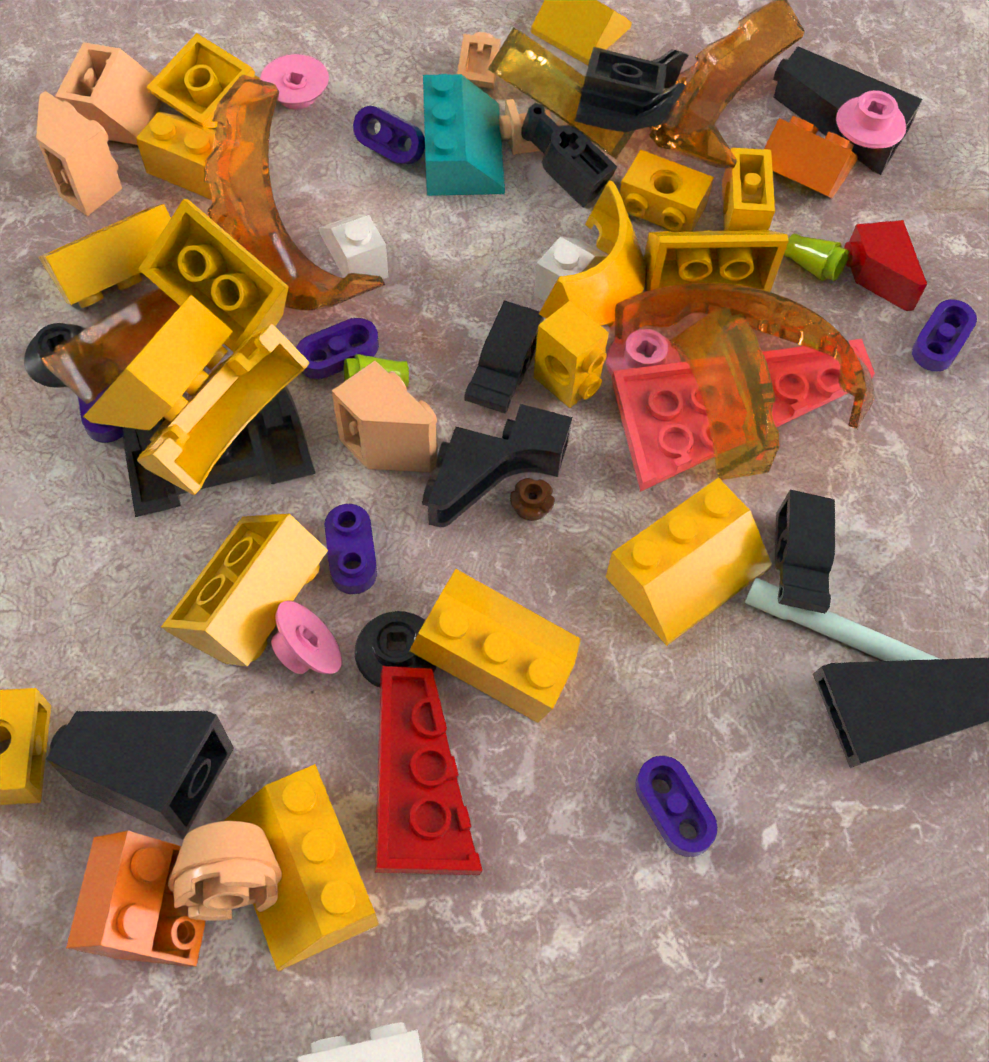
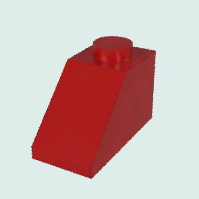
[844,220,927,311]

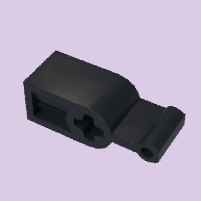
[521,103,617,208]
[464,300,544,414]
[775,489,835,614]

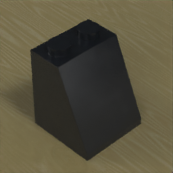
[46,711,234,840]

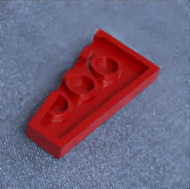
[375,666,483,875]

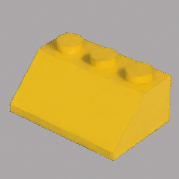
[138,199,289,352]
[39,204,171,308]
[644,230,789,298]
[83,294,233,431]
[606,477,772,646]
[161,514,328,667]
[409,569,581,723]
[223,764,379,971]

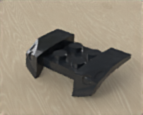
[574,47,689,133]
[122,386,316,517]

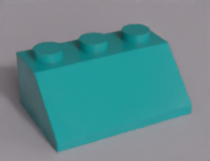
[423,74,505,196]

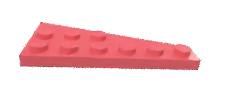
[611,339,875,492]

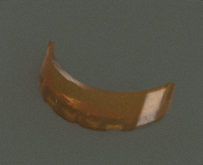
[648,0,805,169]
[204,75,385,310]
[41,231,299,404]
[615,283,875,429]

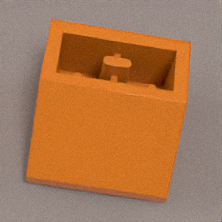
[764,116,859,198]
[66,831,206,967]

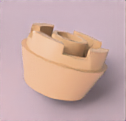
[168,821,282,921]

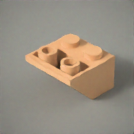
[55,42,163,145]
[36,91,123,216]
[332,361,438,473]

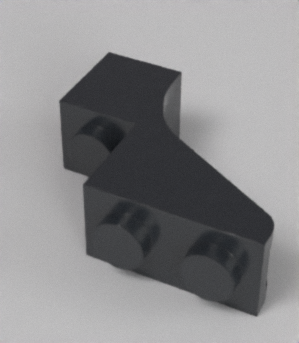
[422,404,573,527]

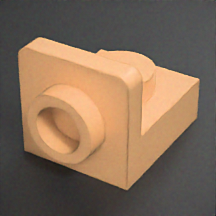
[457,32,502,89]
[499,99,552,155]

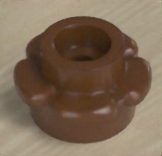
[510,478,555,521]

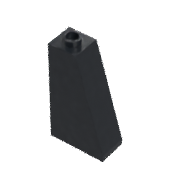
[773,46,923,175]
[813,658,989,768]

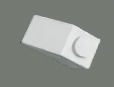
[319,215,388,290]
[534,237,608,301]

